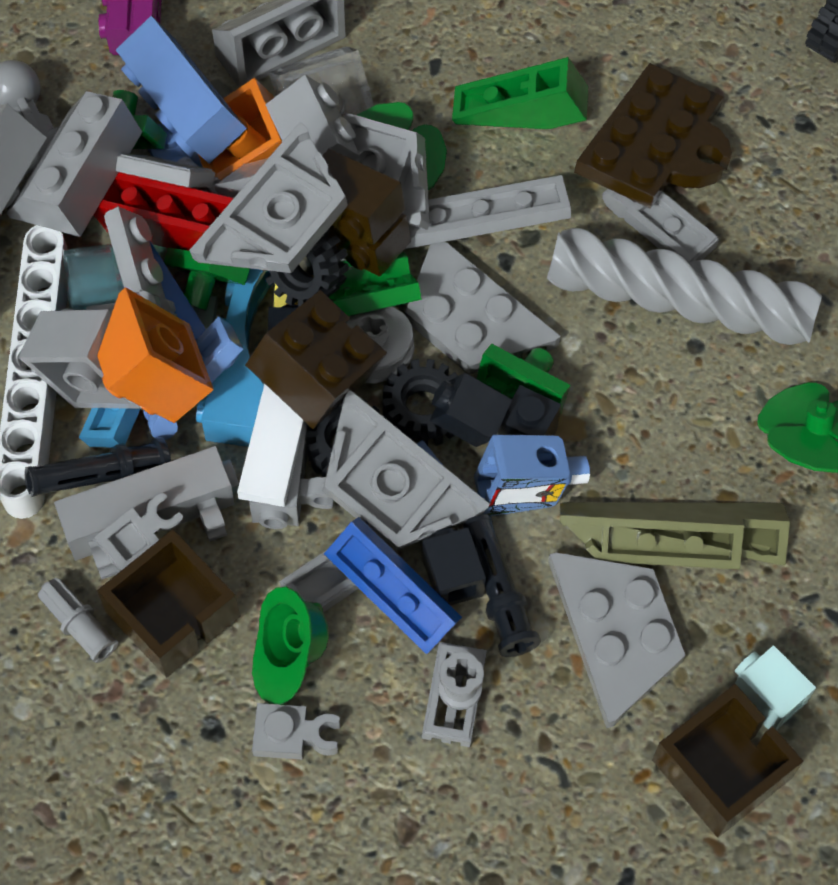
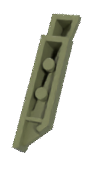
[560,502,790,570]

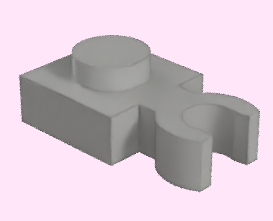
[93,493,183,571]
[252,703,340,760]

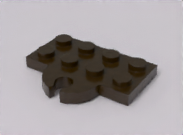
[574,63,732,209]

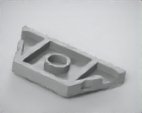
[343,113,430,230]
[189,122,348,273]
[405,242,560,375]
[323,390,490,551]
[548,553,685,729]

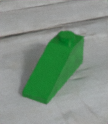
[452,57,589,129]

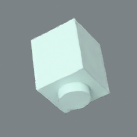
[735,645,816,730]

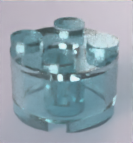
[63,244,124,310]

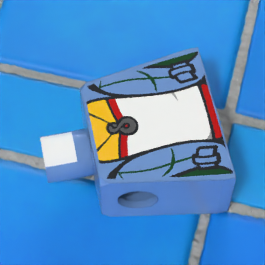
[474,435,590,516]

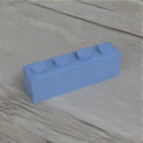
[116,16,247,164]

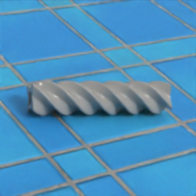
[547,228,822,345]

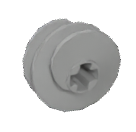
[347,306,415,383]

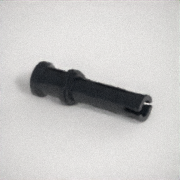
[24,437,171,497]
[463,514,541,657]

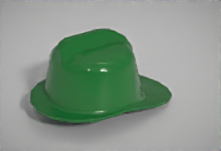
[252,587,329,704]

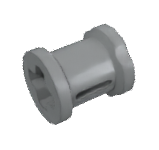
[438,651,484,710]

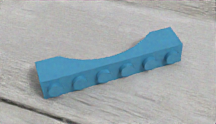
[196,269,274,447]

